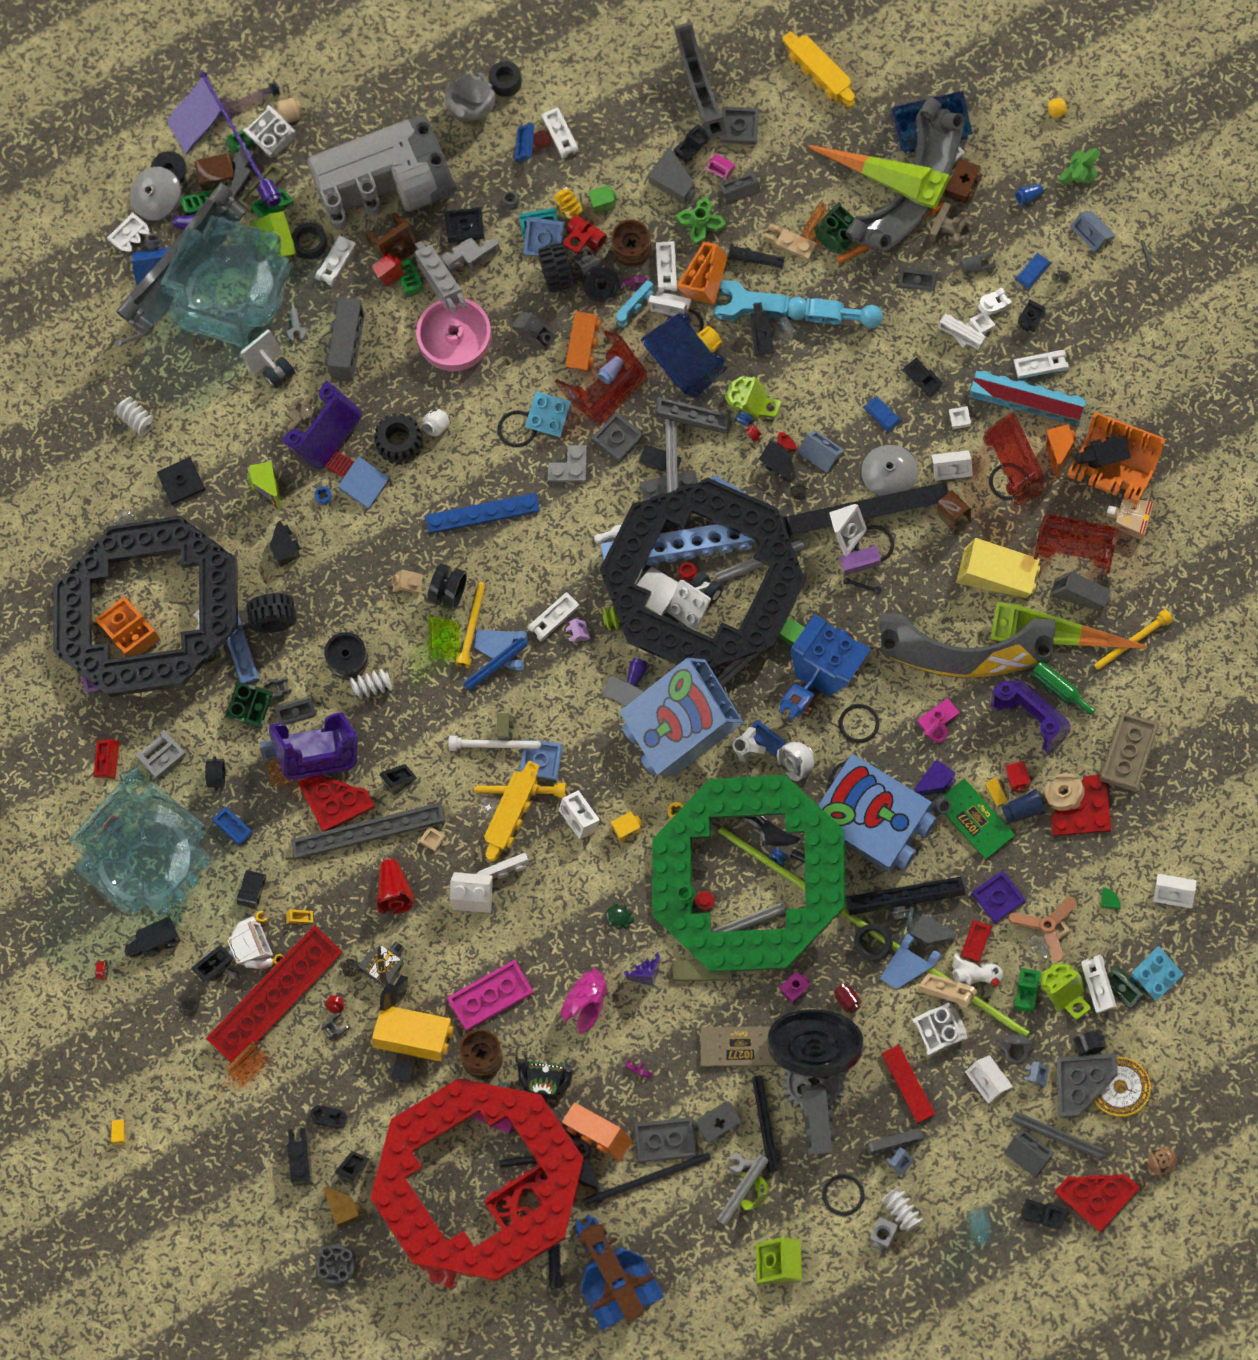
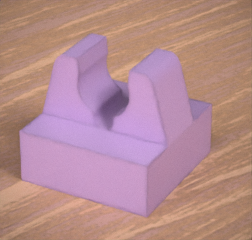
[566,619,591,642]

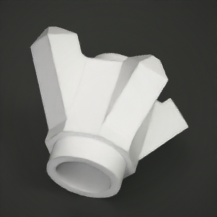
[731,727,766,762]

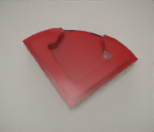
[778,432,796,452]

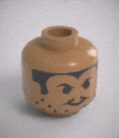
[1146,1147,1178,1176]

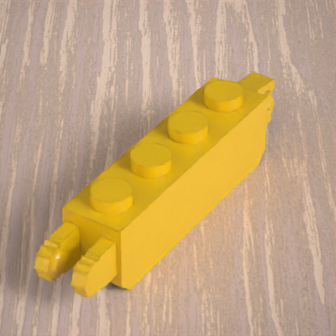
[782,31,855,108]
[484,761,540,862]

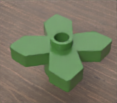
[1058,148,1101,185]
[676,197,726,245]

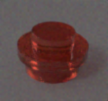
[533,130,551,148]

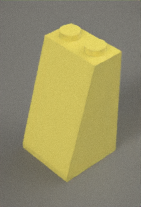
[956,538,1040,598]

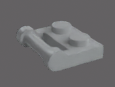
[135,730,186,779]

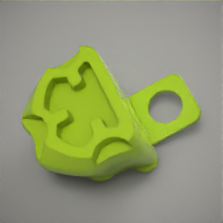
[725,376,782,420]
[1041,963,1091,1019]

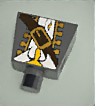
[358,941,404,987]

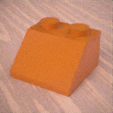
[1045,424,1076,477]

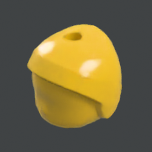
[1048,98,1067,118]

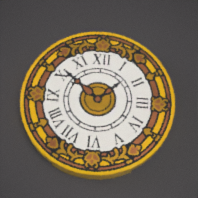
[1094,1057,1151,1117]

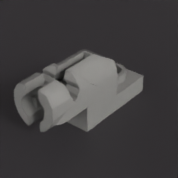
[440,238,500,273]

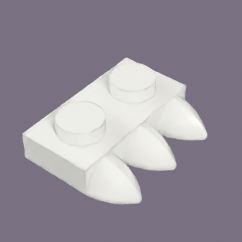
[107,213,149,252]

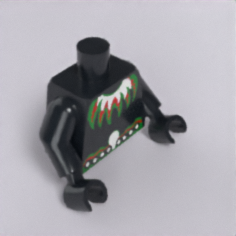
[515,1052,577,1103]

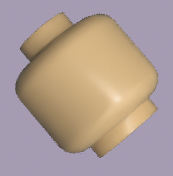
[275,98,303,123]

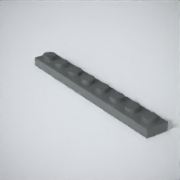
[291,802,446,860]

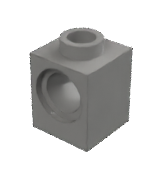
[870,1217,898,1251]

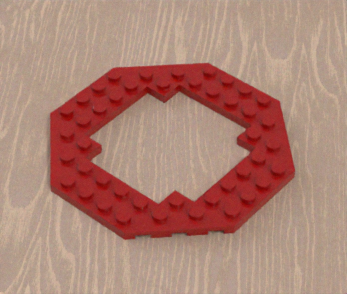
[370,1078,584,1282]

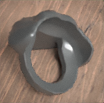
[1000,1034,1034,1064]

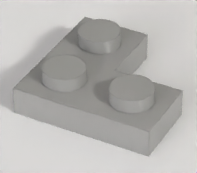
[548,445,587,482]

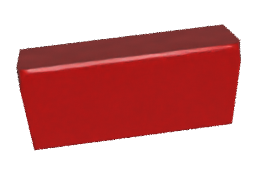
[93,739,119,779]

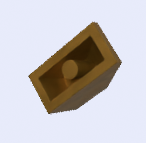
[323,1186,362,1228]

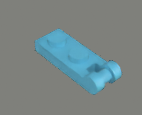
[616,280,654,328]

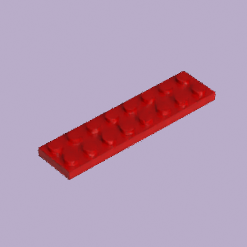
[205,925,342,1066]

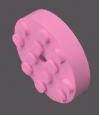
[416,298,492,371]

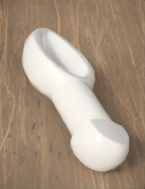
[594,525,621,544]

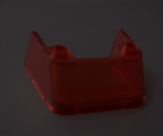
[554,330,647,423]
[982,413,1044,506]
[1034,514,1119,574]

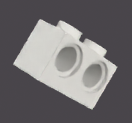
[559,790,600,840]

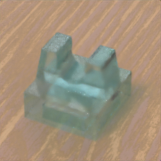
[120,765,146,792]

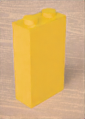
[372,1006,454,1062]

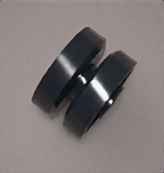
[427,563,467,611]
[324,632,369,680]

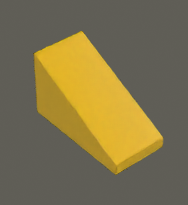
[985,777,1008,806]
[286,909,313,924]
[111,1119,126,1145]

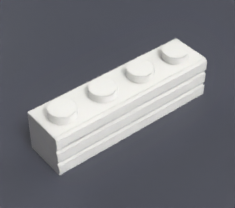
[938,314,986,350]

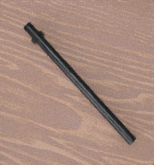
[585,1153,711,1206]

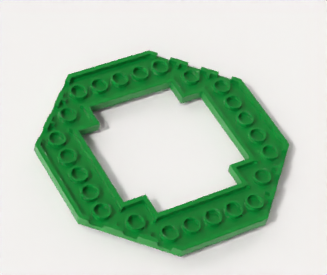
[652,775,846,972]

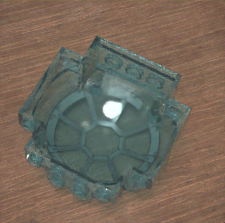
[160,215,291,349]
[69,781,211,917]

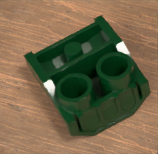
[813,202,854,254]
[224,682,274,729]

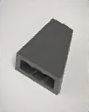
[648,147,696,204]
[1049,571,1111,610]

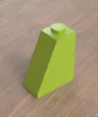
[249,211,297,263]

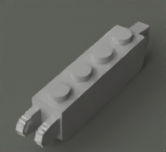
[415,241,467,313]

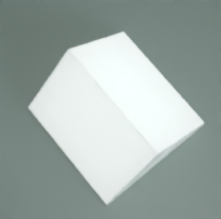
[829,504,867,557]

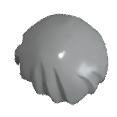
[445,72,495,122]

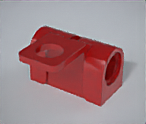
[563,215,608,253]

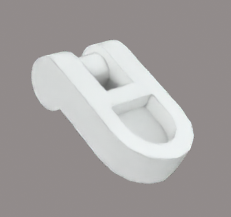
[978,288,1013,315]

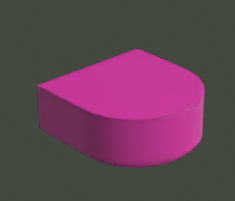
[924,719,948,743]

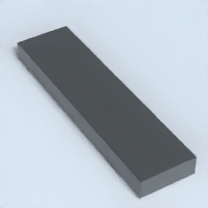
[654,397,730,434]

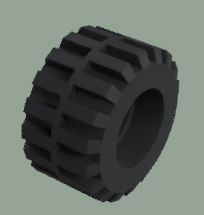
[538,243,573,293]
[374,413,423,465]
[246,593,297,633]

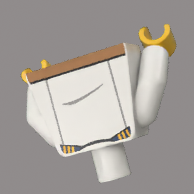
[228,911,283,969]

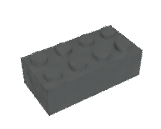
[325,297,365,382]

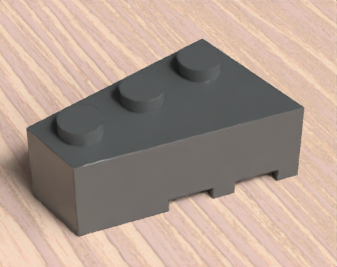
[801,1084,835,1155]

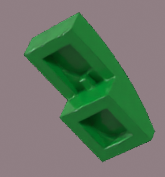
[251,189,294,218]
[1014,968,1041,1013]

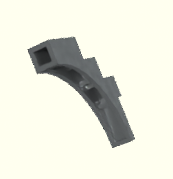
[674,22,727,139]

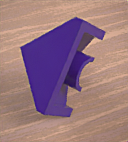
[624,953,661,986]

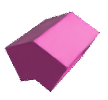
[706,153,735,179]

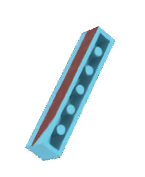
[970,371,1086,427]

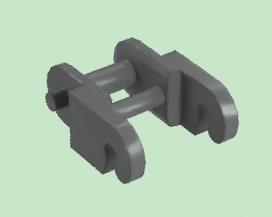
[264,677,292,701]
[321,1012,351,1040]

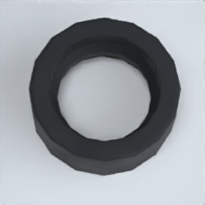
[292,222,327,259]
[854,924,893,961]

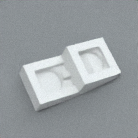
[955,313,995,348]

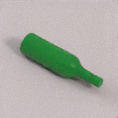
[1030,661,1096,715]

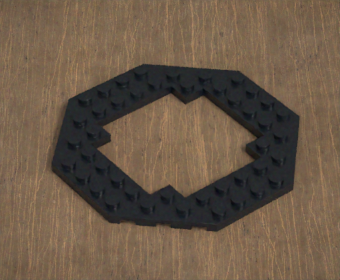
[600,478,806,669]
[53,515,238,697]

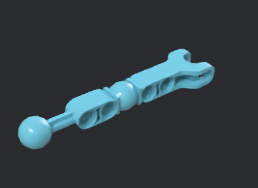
[713,281,883,328]

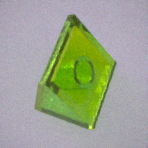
[428,614,460,660]

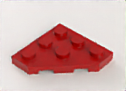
[298,775,375,832]
[1051,775,1111,836]
[1054,1174,1140,1233]

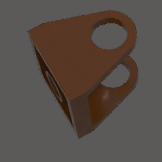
[364,213,417,261]

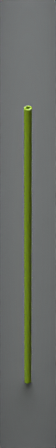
[718,827,1030,1037]

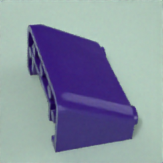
[282,381,362,469]
[991,680,1071,755]
[269,712,358,780]

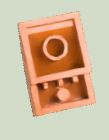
[94,596,161,657]

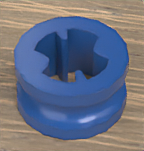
[734,411,753,427]
[314,486,332,505]
[769,848,788,866]

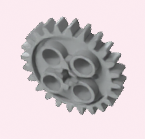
[782,1069,846,1113]

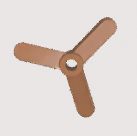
[1009,897,1077,962]

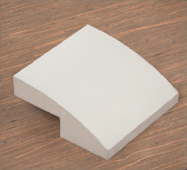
[637,566,678,616]

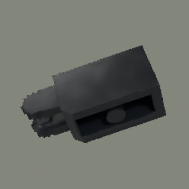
[1075,435,1131,469]
[125,916,181,958]
[287,1128,313,1187]

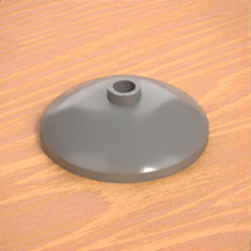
[130,167,181,221]
[861,445,918,496]

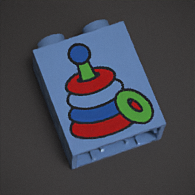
[619,658,744,776]
[818,754,937,874]

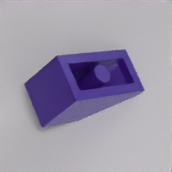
[914,759,956,796]

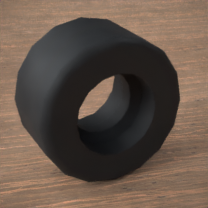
[488,61,522,97]

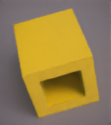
[611,811,642,843]

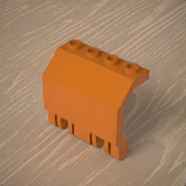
[1067,412,1166,504]

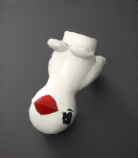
[952,953,1003,987]

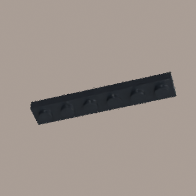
[846,876,965,916]

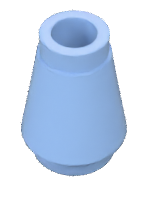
[598,356,624,384]

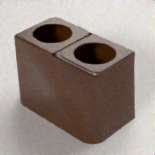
[194,153,235,191]
[937,490,971,535]

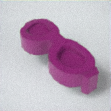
[620,276,648,290]
[625,1059,654,1078]

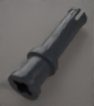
[728,244,785,269]

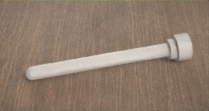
[448,736,541,751]

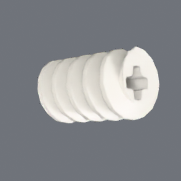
[114,397,154,437]
[350,669,392,700]
[881,1187,924,1233]

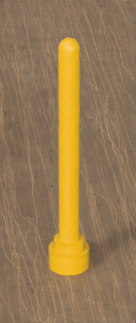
[455,582,485,668]
[1095,609,1174,670]
[474,783,567,798]

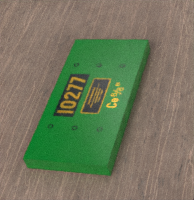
[942,778,1015,861]

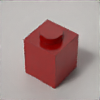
[372,253,405,287]
[1005,761,1031,793]

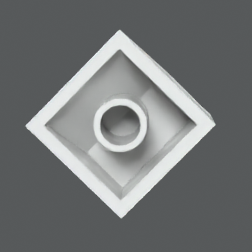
[450,872,493,913]

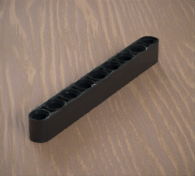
[782,482,949,536]

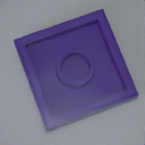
[971,870,1026,924]

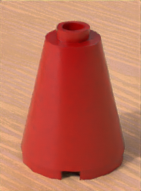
[376,858,416,914]

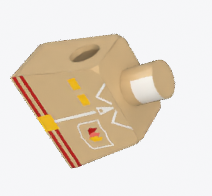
[1106,499,1154,540]

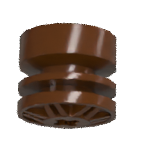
[611,220,651,266]
[459,1029,503,1079]

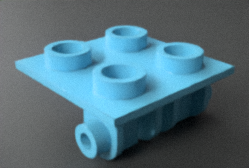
[525,391,571,437]
[1131,946,1183,1001]

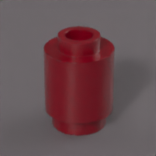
[834,983,862,1013]

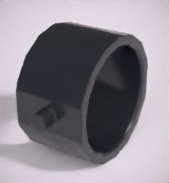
[205,756,226,790]
[1073,1030,1107,1056]

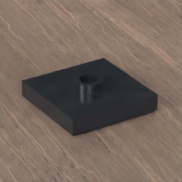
[445,207,485,243]
[156,457,206,505]

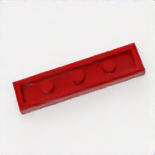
[881,1045,935,1124]

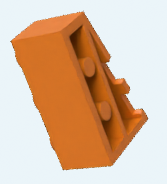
[677,242,728,305]
[565,311,601,372]
[562,1102,632,1162]

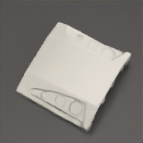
[243,105,296,158]
[912,1003,967,1055]

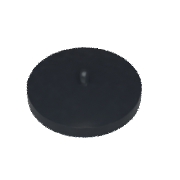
[767,1009,864,1077]

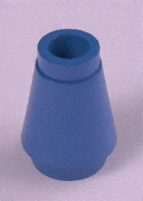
[1015,184,1044,205]

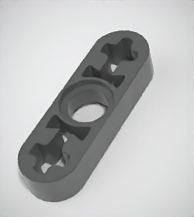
[865,1129,924,1155]

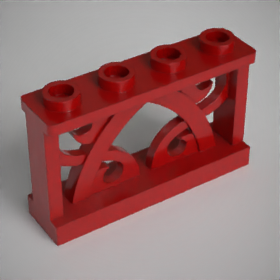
[483,1163,578,1230]

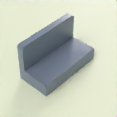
[1070,211,1116,252]
[798,430,845,473]

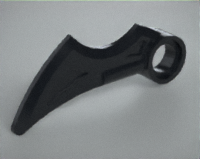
[740,816,800,846]

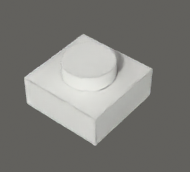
[949,406,971,430]

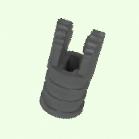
[960,252,996,275]

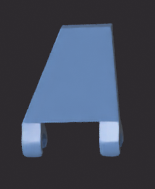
[474,630,528,671]
[880,934,941,989]

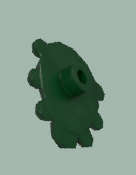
[606,902,634,930]

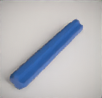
[464,637,528,691]

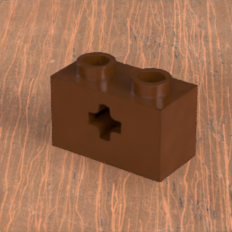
[946,159,982,204]

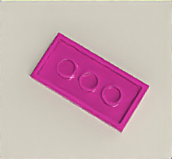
[447,960,534,1032]

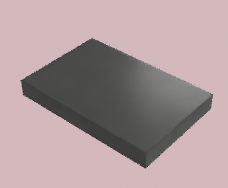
[634,1117,697,1163]

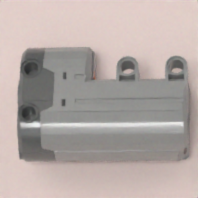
[307,114,457,230]

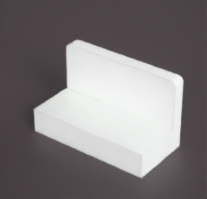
[648,292,692,319]
[931,450,973,481]
[1153,874,1197,908]
[965,1056,1013,1104]

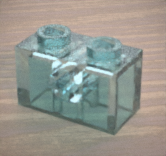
[966,1207,992,1245]

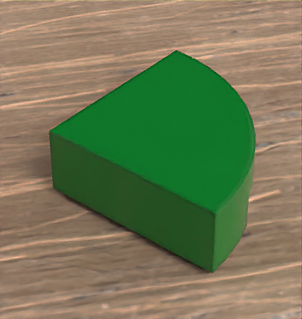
[1101,887,1121,910]

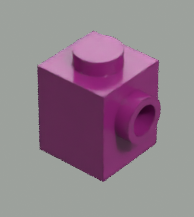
[779,971,810,1005]

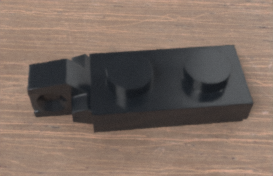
[750,302,774,356]

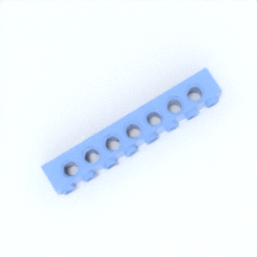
[601,524,755,566]

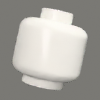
[422,409,450,436]

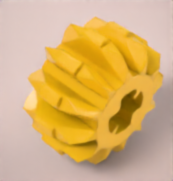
[554,188,582,220]

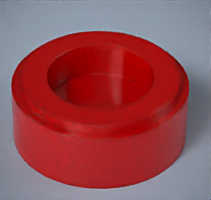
[95,961,108,980]

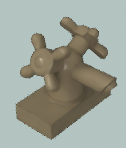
[929,202,973,247]
[287,397,318,431]

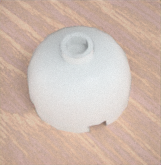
[777,742,814,781]

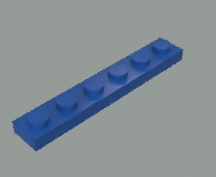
[425,493,540,534]

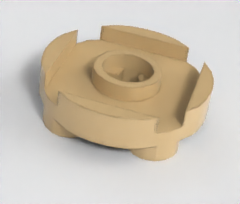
[1045,773,1085,811]

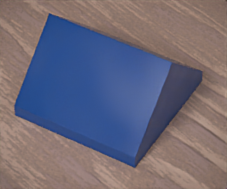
[132,247,170,286]

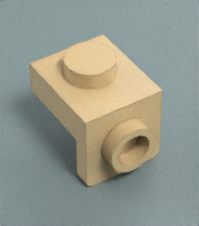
[392,569,423,594]

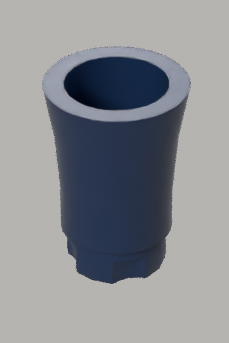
[1001,788,1046,824]

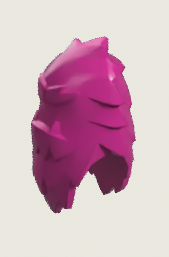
[561,967,608,1034]

